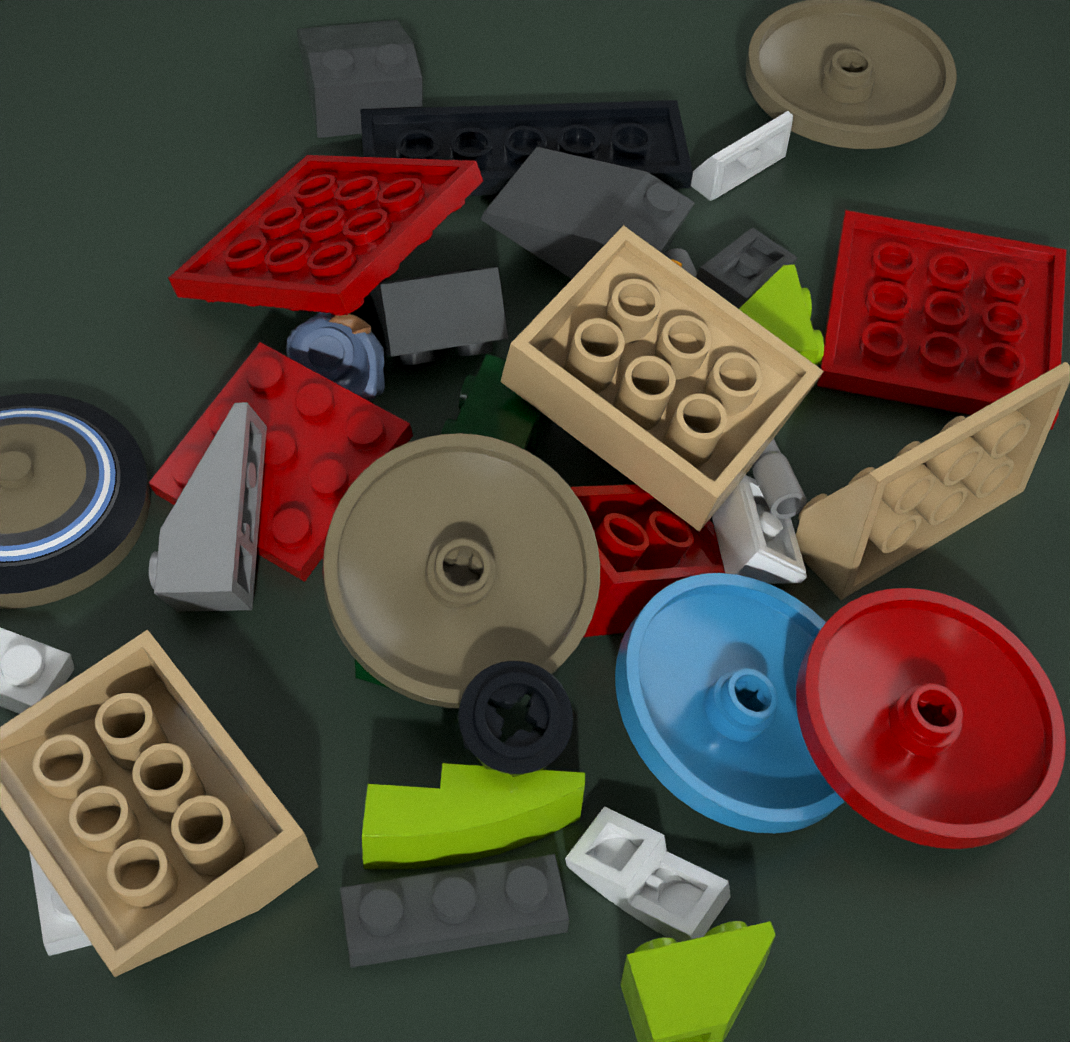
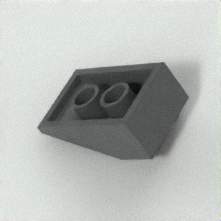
[297,20,422,138]
[481,147,695,279]

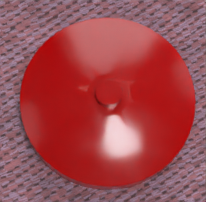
[796,588,1066,849]

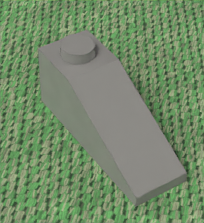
[149,402,267,612]

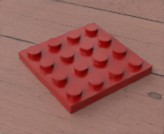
[168,155,483,316]
[817,210,1067,430]

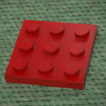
[149,342,413,582]

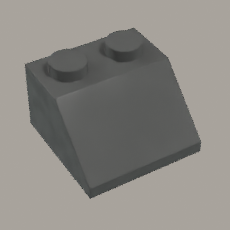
[368,267,508,365]

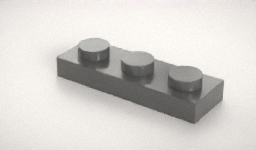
[340,854,569,968]

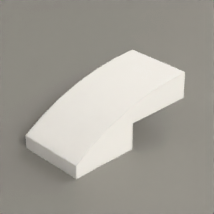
[565,806,731,943]

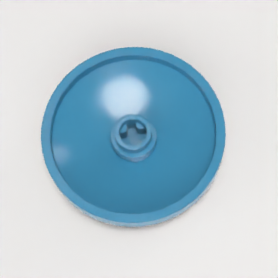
[615,573,845,834]

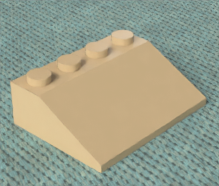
[500,225,824,531]
[796,362,1070,600]
[0,629,318,977]

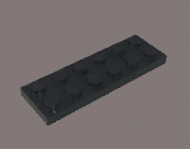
[360,100,693,196]

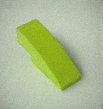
[362,763,585,869]

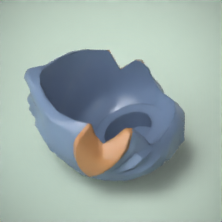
[286,312,385,402]

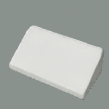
[691,111,793,201]
[712,475,807,584]

